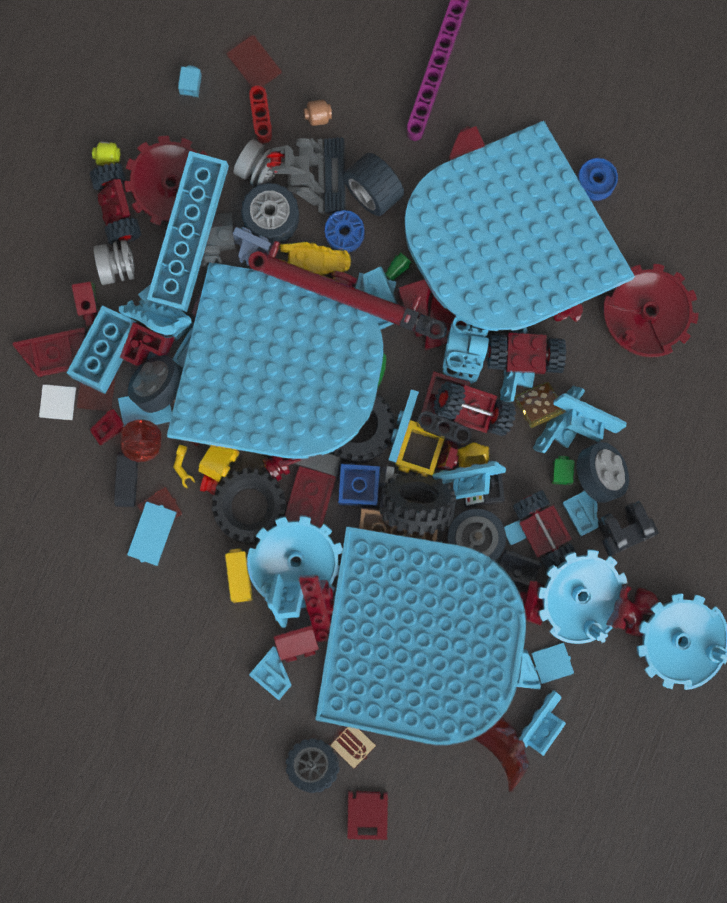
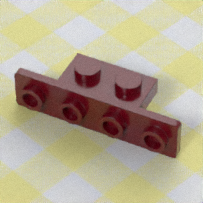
[299,575,334,642]

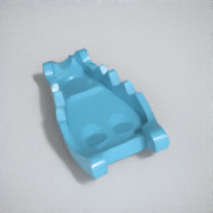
[119,300,191,335]

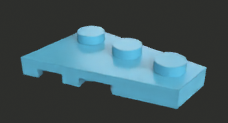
[363,267,398,330]

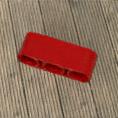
[249,86,272,143]

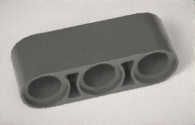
[292,453,343,478]

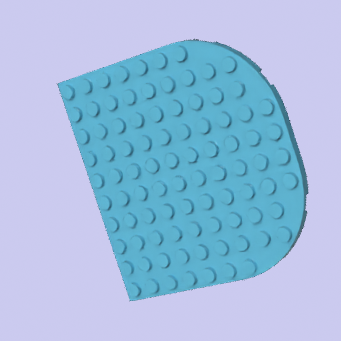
[404,121,635,331]
[167,262,383,459]
[316,527,526,745]

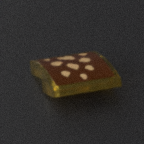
[514,381,566,428]

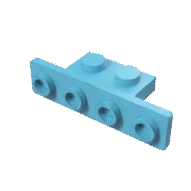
[500,328,535,402]
[533,386,585,453]
[554,393,627,442]
[432,461,506,499]
[509,690,566,761]

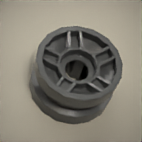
[200,246,222,267]

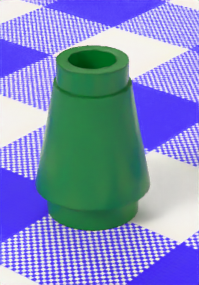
[385,253,412,281]

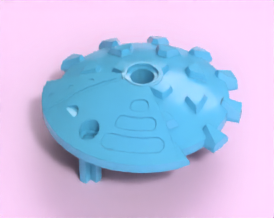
[247,515,343,608]
[538,549,628,644]
[637,593,727,690]

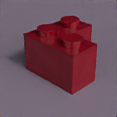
[120,322,175,365]

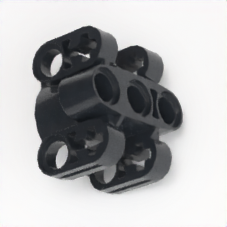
[598,501,659,556]

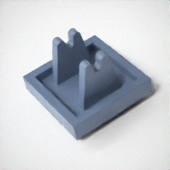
[233,227,271,266]

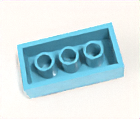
[67,306,136,394]

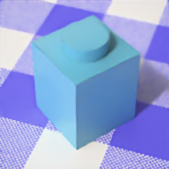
[178,66,202,97]

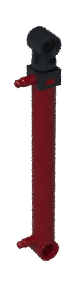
[248,241,447,339]

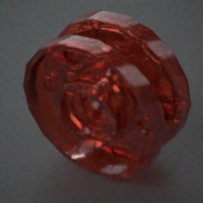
[120,420,162,462]

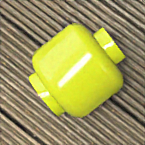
[92,142,120,166]

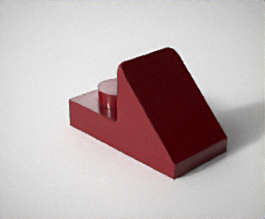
[90,409,124,445]

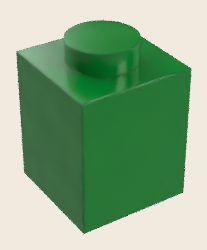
[552,456,574,485]

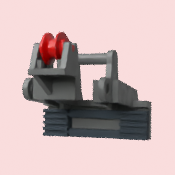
[266,137,346,215]

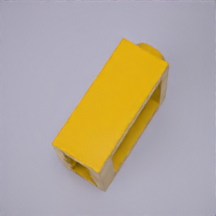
[395,420,444,477]
[225,549,253,603]

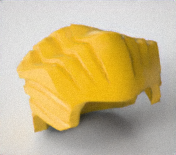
[457,442,489,468]

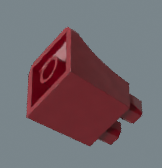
[397,279,431,337]

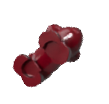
[606,585,658,638]

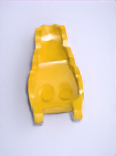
[280,242,351,275]

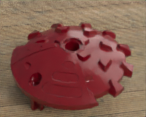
[124,136,208,226]
[603,264,698,357]

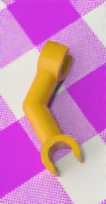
[173,445,195,488]

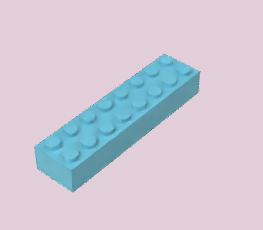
[147,151,229,312]

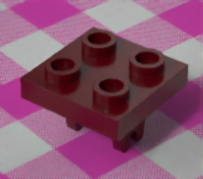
[519,581,545,625]

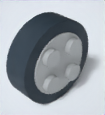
[577,442,629,503]

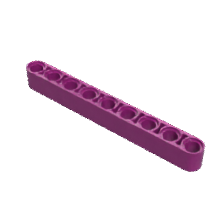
[407,0,469,141]

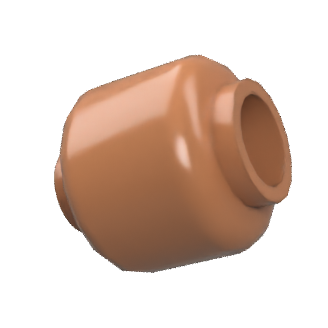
[304,100,332,126]

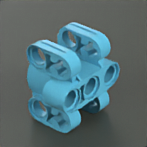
[443,318,489,383]

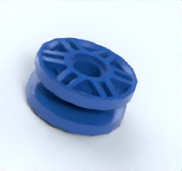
[577,158,618,201]
[325,210,365,252]

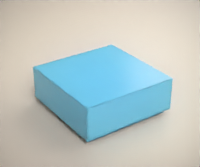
[504,520,526,546]

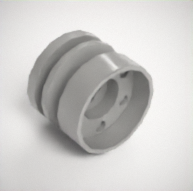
[233,139,275,186]
[94,240,135,285]

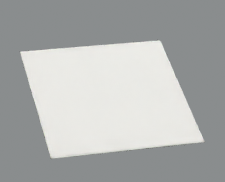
[39,385,76,420]

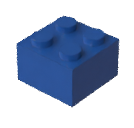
[338,464,380,507]

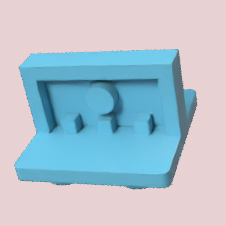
[268,574,303,628]

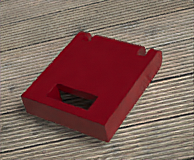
[348,791,388,840]

